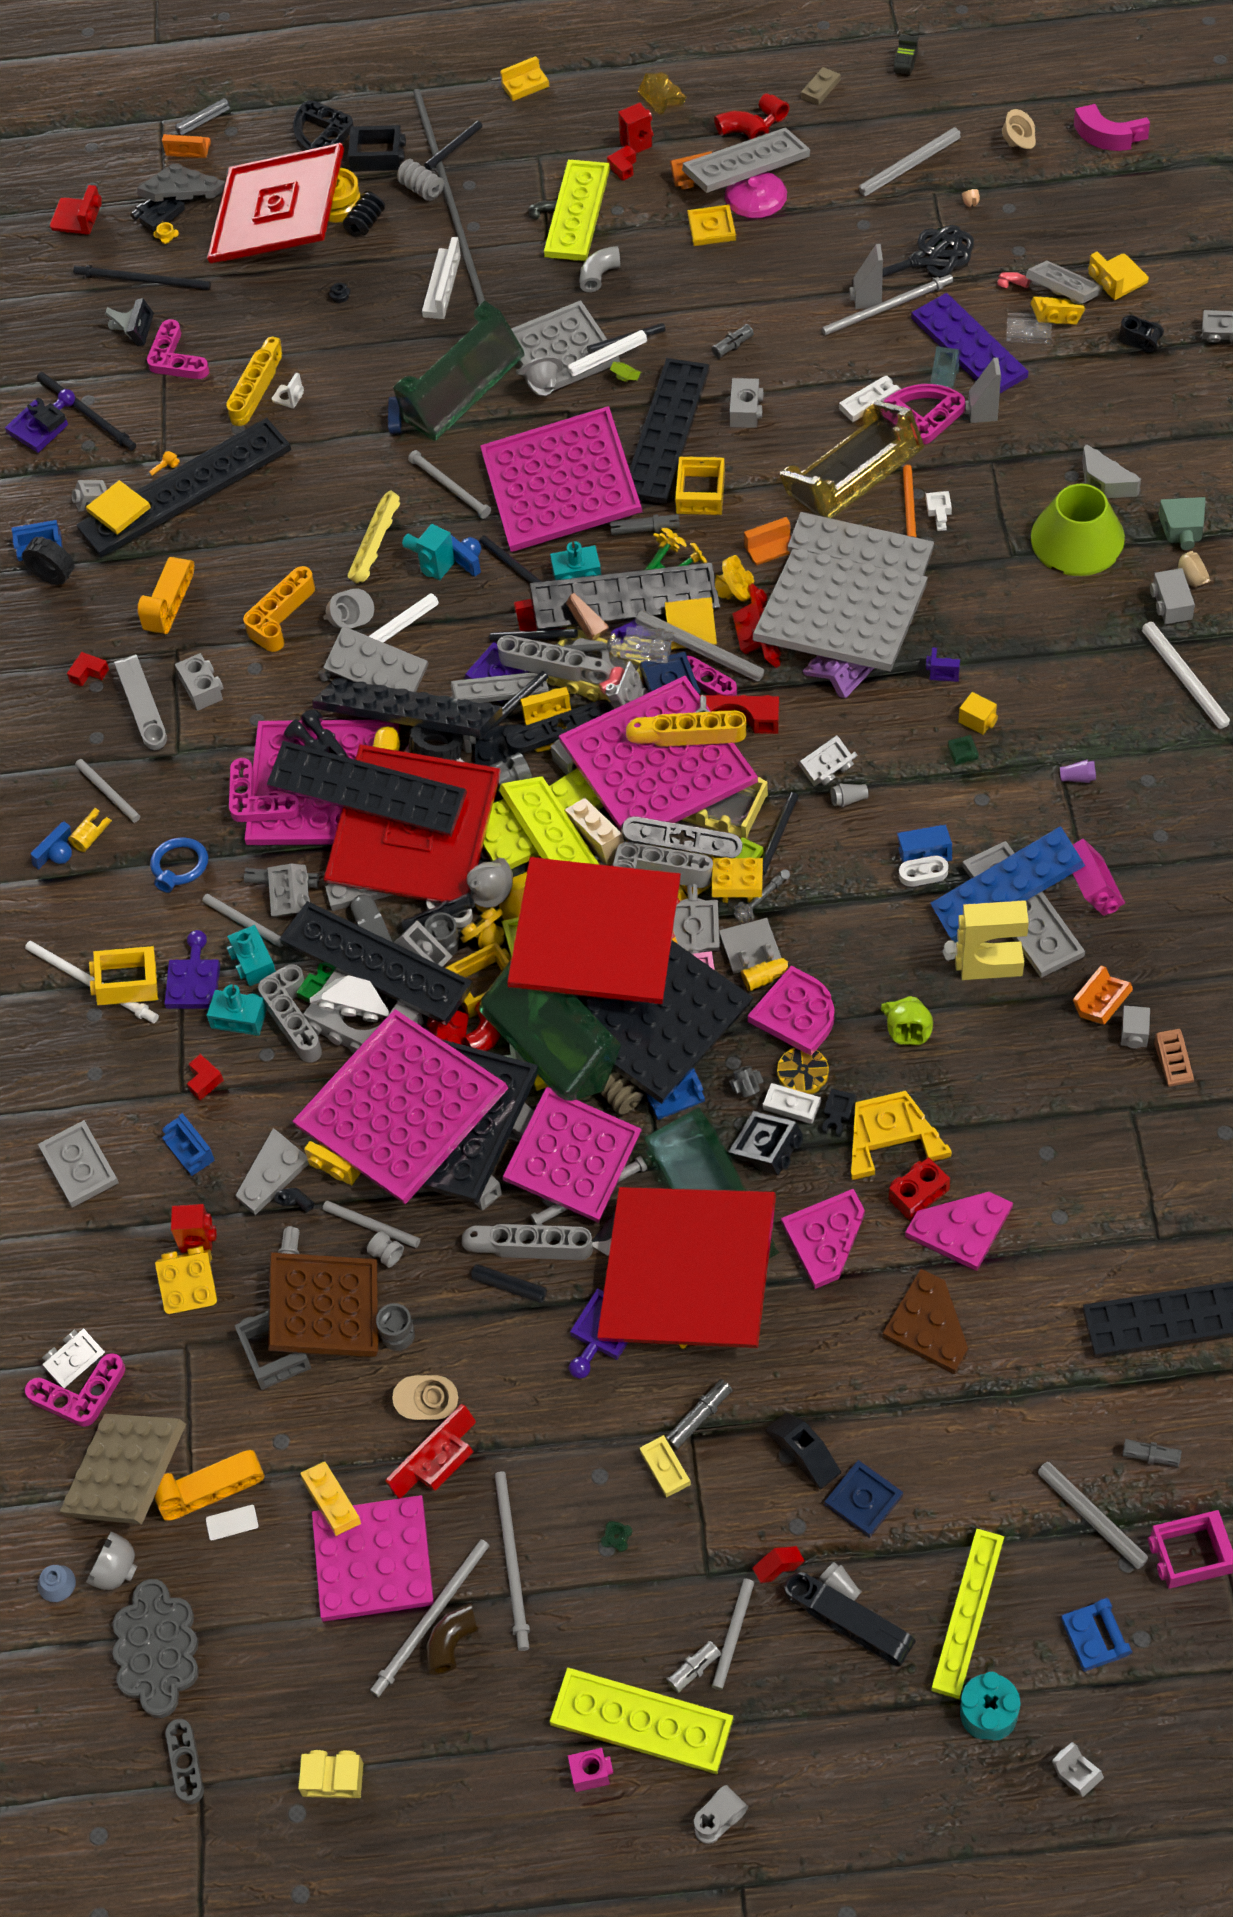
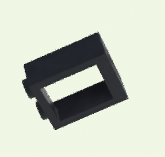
[348,125,406,172]

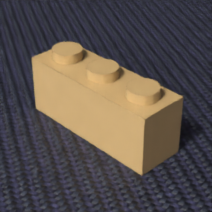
[565,798,624,866]

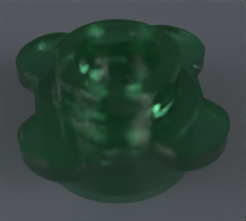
[601,1521,633,1552]

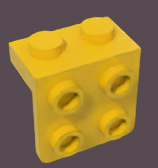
[1088,251,1149,300]
[520,687,571,752]
[304,1141,361,1186]
[155,1246,217,1314]

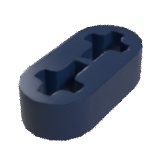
[388,396,402,434]

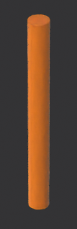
[903,465,916,538]

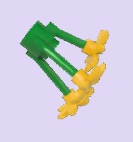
[644,528,707,570]

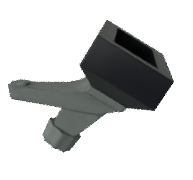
[105,298,154,346]

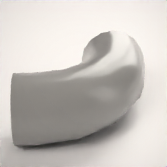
[580,246,620,292]

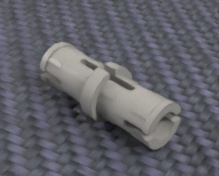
[666,1641,721,1693]

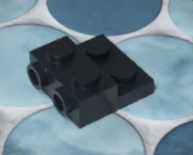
[729,1111,803,1175]

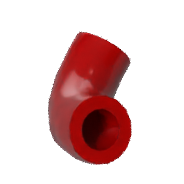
[714,111,770,140]
[463,995,505,1051]

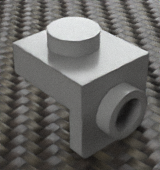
[1052,1742,1104,1797]

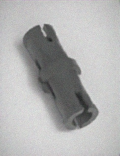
[711,324,754,359]
[1122,1439,1182,1468]

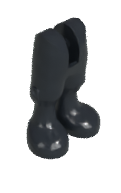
[283,709,349,758]

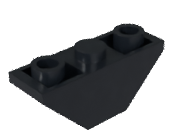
[765,1412,841,1490]

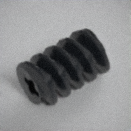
[343,191,385,237]

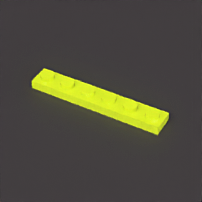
[932,1529,1004,1699]

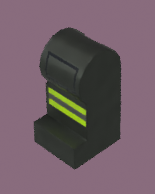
[894,34,918,75]

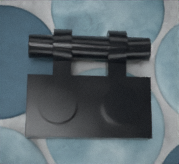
[130,196,185,232]

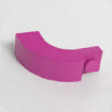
[1074,104,1150,151]

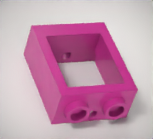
[1073,838,1125,916]
[1148,1510,1233,1589]

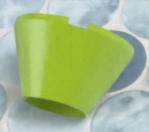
[1031,484,1125,576]

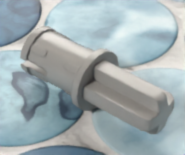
[278,1226,299,1254]

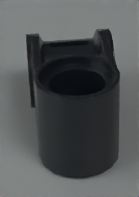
[1118,315,1164,352]

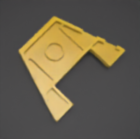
[851,1091,952,1180]

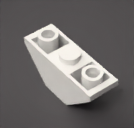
[310,975,389,1022]

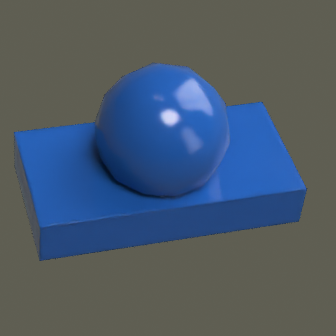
[451,535,481,577]
[31,822,72,870]

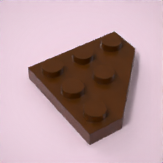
[883,1269,968,1374]

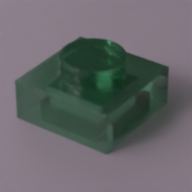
[948,735,979,765]

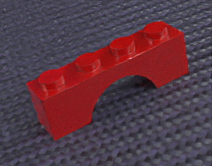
[700,694,779,734]

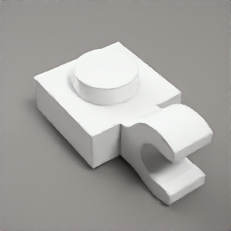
[926,491,952,531]

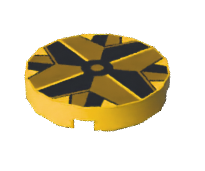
[777,1048,829,1094]

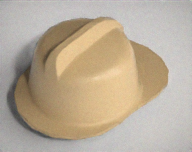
[1002,109,1036,149]
[392,1375,458,1420]

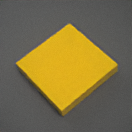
[687,205,736,246]
[86,480,151,534]
[665,597,717,650]

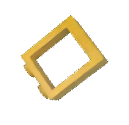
[675,457,725,515]
[445,942,522,1018]
[89,946,158,1005]

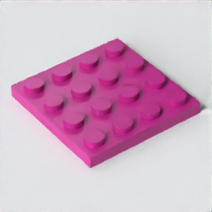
[503,1087,642,1223]
[312,1495,434,1622]

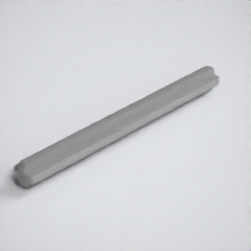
[859,127,961,196]
[635,611,764,681]

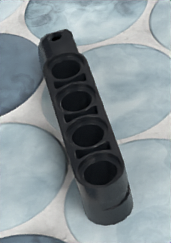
[785,1572,916,1667]

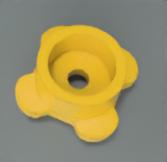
[153,222,179,244]

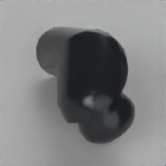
[274,1188,315,1212]

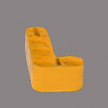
[138,557,194,634]
[244,566,315,652]
[154,1450,265,1521]

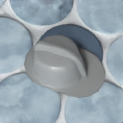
[323,588,374,629]

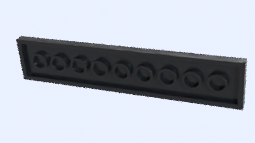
[76,418,291,558]

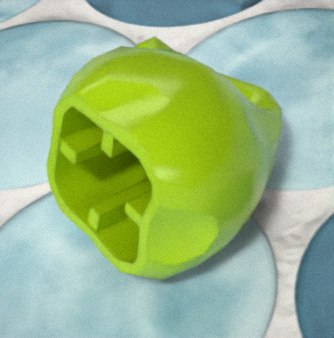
[881,996,933,1045]

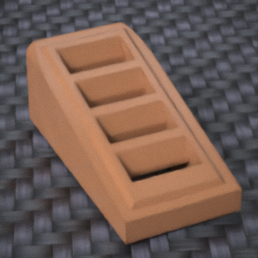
[566,593,609,640]
[1154,1029,1194,1087]

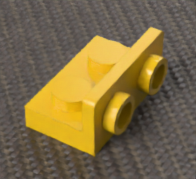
[500,56,549,101]
[1030,297,1085,325]

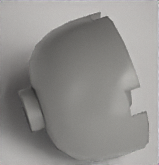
[86,1532,137,1590]

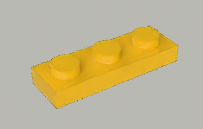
[300,1461,361,1536]

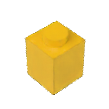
[959,692,998,735]

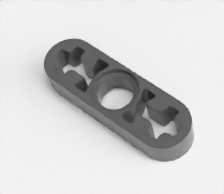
[166,1719,204,1804]

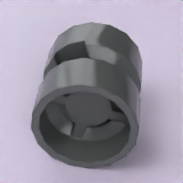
[489,752,532,794]
[424,912,460,956]
[376,1303,415,1351]

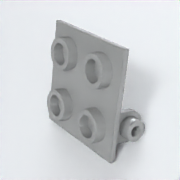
[605,661,648,709]

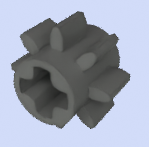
[729,1066,764,1097]

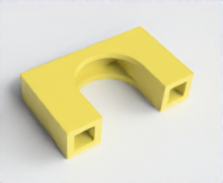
[955,901,1029,980]

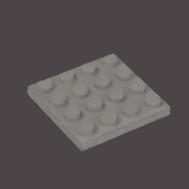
[502,300,620,391]

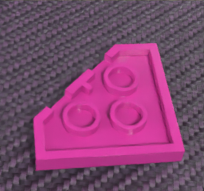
[781,1189,865,1289]
[905,1192,1013,1271]

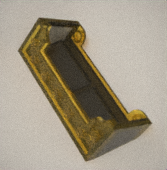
[779,400,925,519]

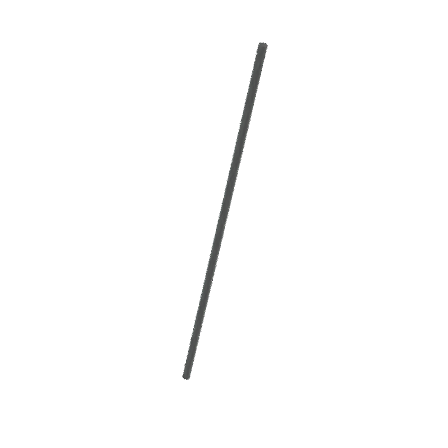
[413,89,502,359]

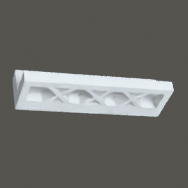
[422,237,461,319]

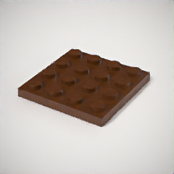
[268,1252,378,1357]

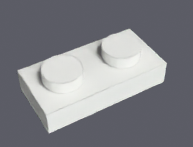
[763,1083,821,1124]

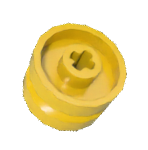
[328,168,360,223]

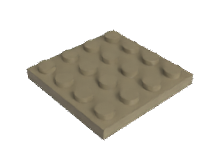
[60,1414,186,1524]

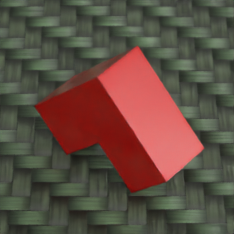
[607,145,636,181]
[67,652,109,686]
[187,1054,224,1100]
[753,1546,805,1583]

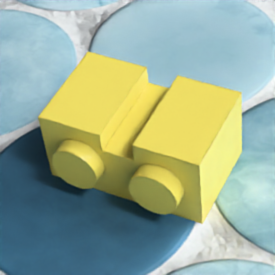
[299,1750,363,1798]

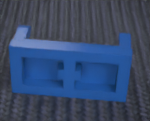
[12,520,63,561]
[897,824,952,863]
[646,1069,705,1120]
[162,1113,215,1176]

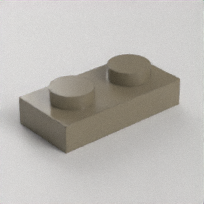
[801,67,840,106]

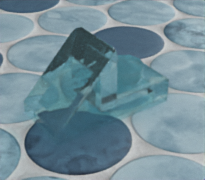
[930,346,959,389]

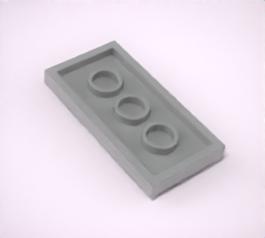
[323,626,429,692]

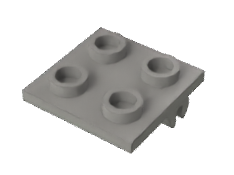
[719,918,781,974]

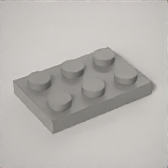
[1026,261,1103,304]
[38,1120,119,1208]

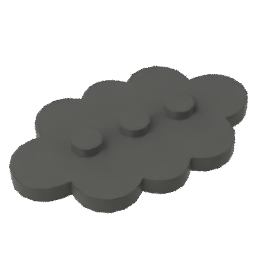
[112,1579,199,1718]

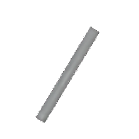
[75,759,140,823]
[202,894,283,948]
[323,1201,421,1248]
[712,1579,754,1690]

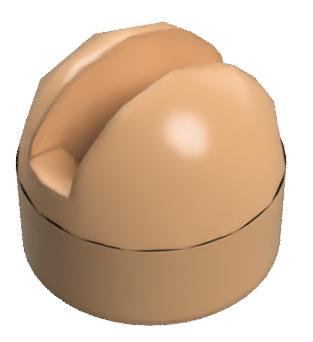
[962,189,980,207]

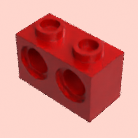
[889,1157,950,1221]

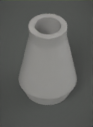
[830,784,868,808]
[819,1562,862,1600]

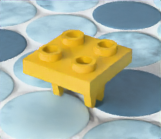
[712,857,763,903]

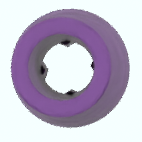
[1060,759,1096,783]

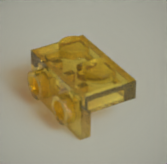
[638,72,687,114]

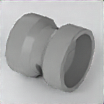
[367,1231,404,1267]

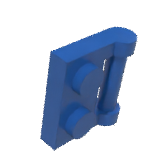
[1061,1598,1132,1672]

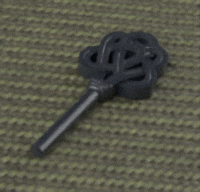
[851,224,974,285]

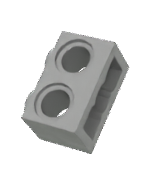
[175,653,224,711]

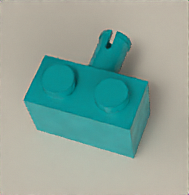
[402,524,455,580]
[550,541,601,580]
[226,925,276,987]
[207,984,267,1036]

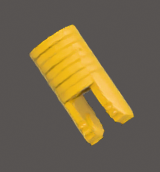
[68,808,112,852]
[741,958,788,992]

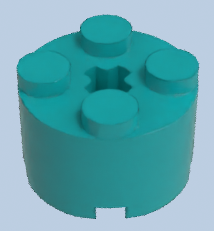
[960,1672,1020,1741]

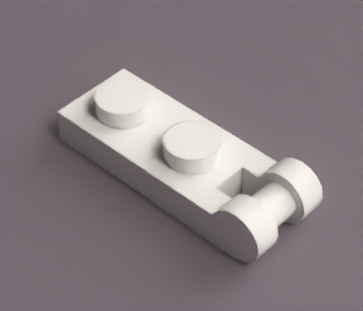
[839,376,901,422]

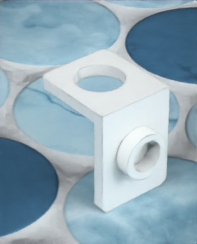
[272,373,304,409]

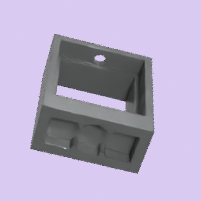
[234,1308,312,1390]

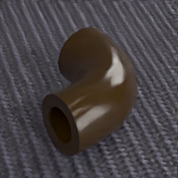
[427,1604,478,1675]

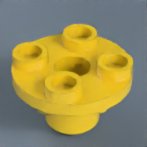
[715,555,754,602]
[460,907,505,949]

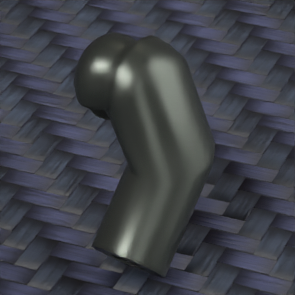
[528,201,557,219]

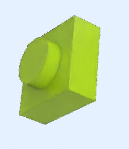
[610,362,641,382]
[735,837,764,858]

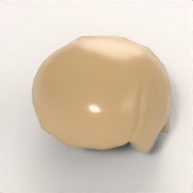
[1178,551,1210,587]

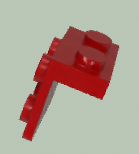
[50,185,102,234]

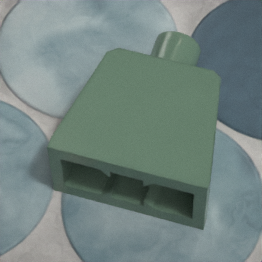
[1158,497,1205,550]

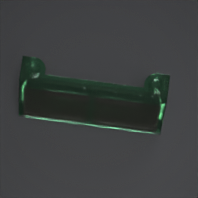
[393,301,525,441]

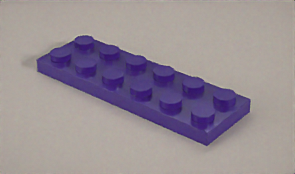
[911,293,1029,393]

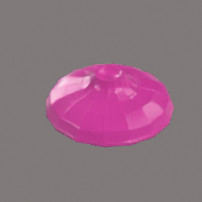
[725,172,787,218]

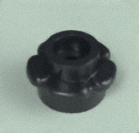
[329,283,350,303]

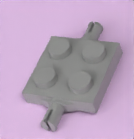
[673,884,720,954]

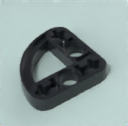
[293,100,354,151]

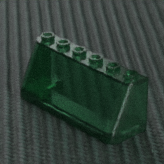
[479,959,621,1101]

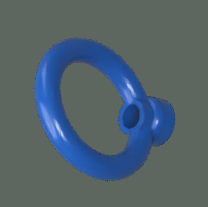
[150,837,208,893]

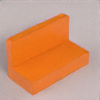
[162,134,211,158]
[744,517,791,565]

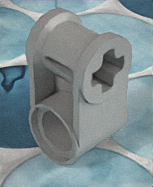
[694,1785,748,1844]

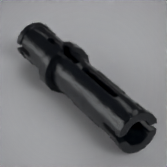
[402,893,475,931]

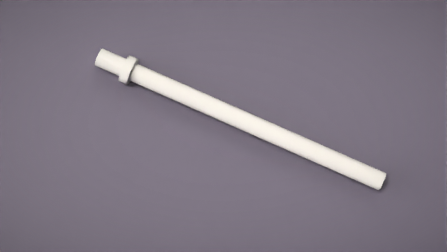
[25,941,159,1023]

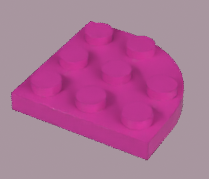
[748,966,834,1056]

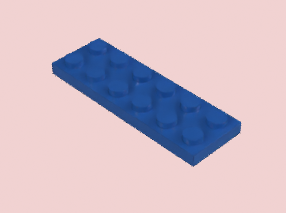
[930,826,1085,942]

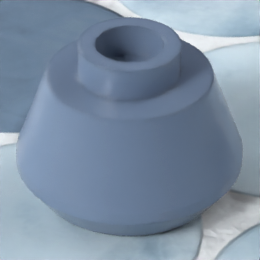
[37,1565,76,1602]

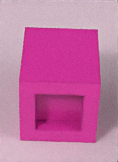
[568,1748,614,1792]

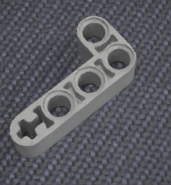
[613,842,713,888]
[258,964,322,1062]

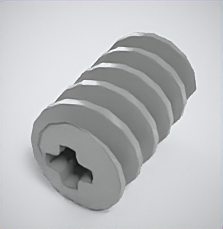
[397,159,444,201]

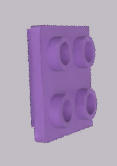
[803,655,874,698]

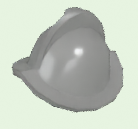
[516,356,563,396]
[466,858,513,908]

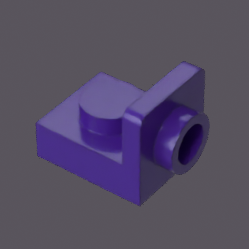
[926,647,960,682]

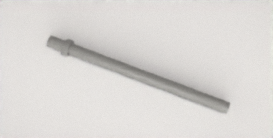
[821,274,953,336]
[495,1472,530,1651]
[370,1539,489,1697]

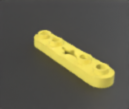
[348,491,400,584]

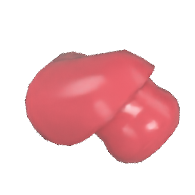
[997,272,1031,288]
[599,667,625,694]

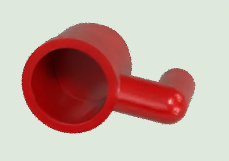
[755,93,789,128]

